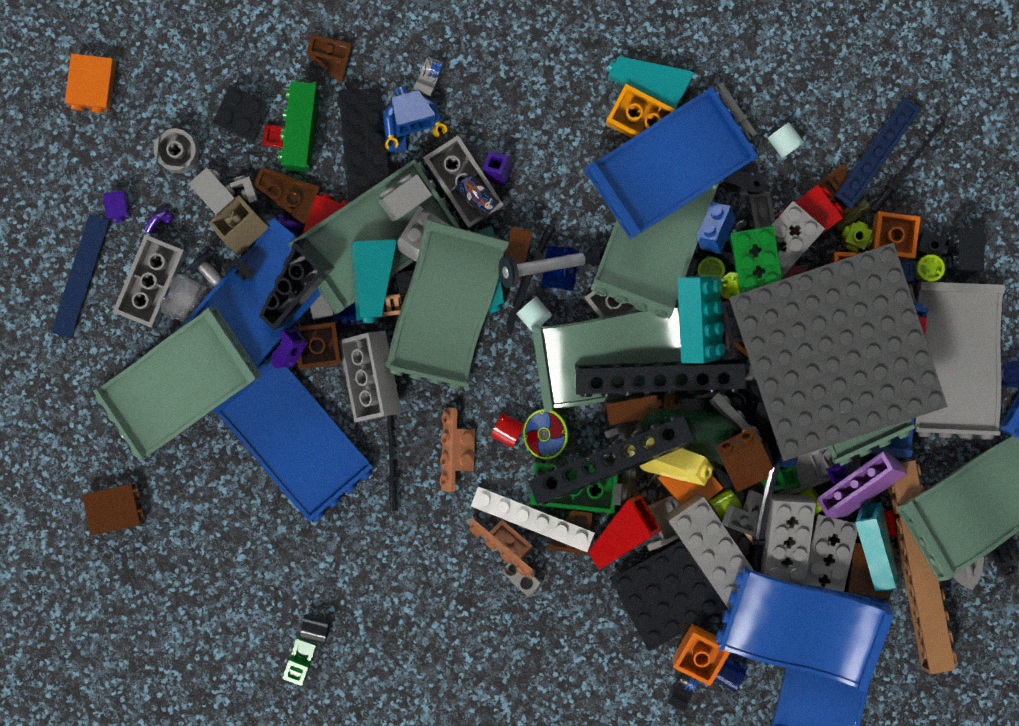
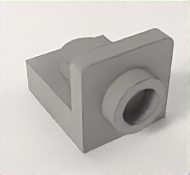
[230,175,260,205]

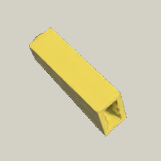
[627,431,714,486]

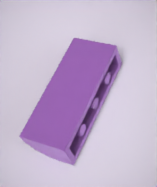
[816,452,908,520]

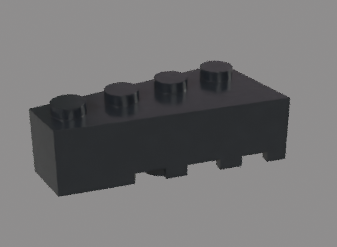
[259,238,335,331]

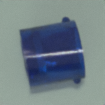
[1001,361,1019,388]
[714,658,747,692]

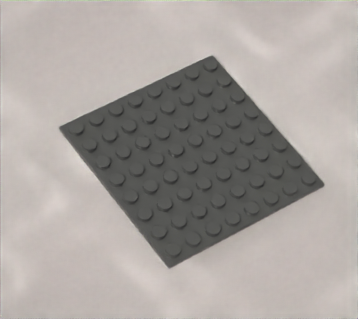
[729,242,948,461]

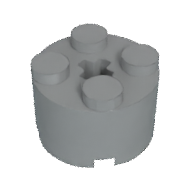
[154,128,200,173]

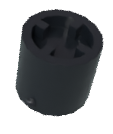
[300,614,330,646]

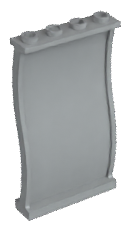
[913,282,1005,439]

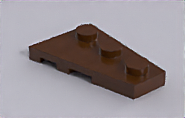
[254,167,320,226]

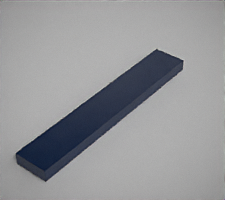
[833,97,921,209]
[51,214,110,339]

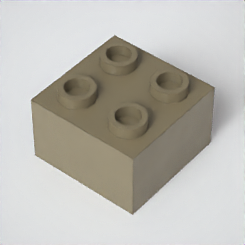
[208,195,269,256]

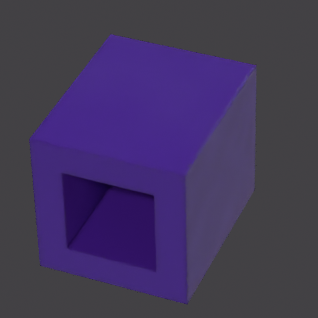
[482,151,513,186]
[103,190,131,223]

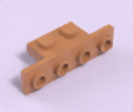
[440,408,475,492]
[469,517,534,579]

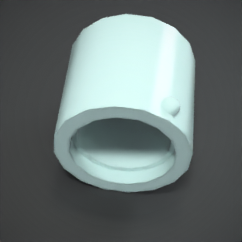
[767,122,804,158]
[516,296,553,332]

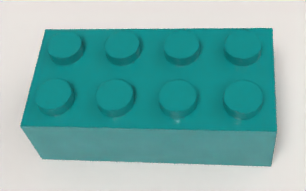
[677,275,725,363]

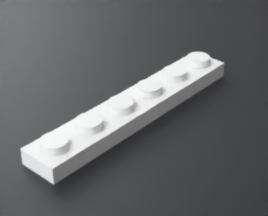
[471,487,595,552]

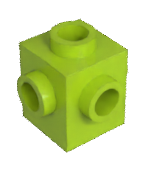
[841,221,873,253]

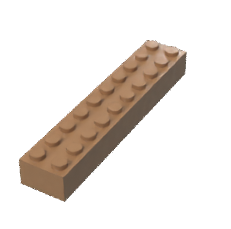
[887,460,957,675]

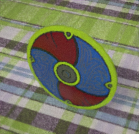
[523,409,568,459]

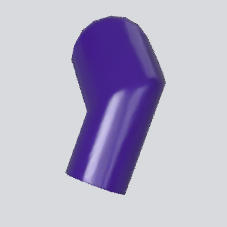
[143,210,174,234]
[276,213,305,230]

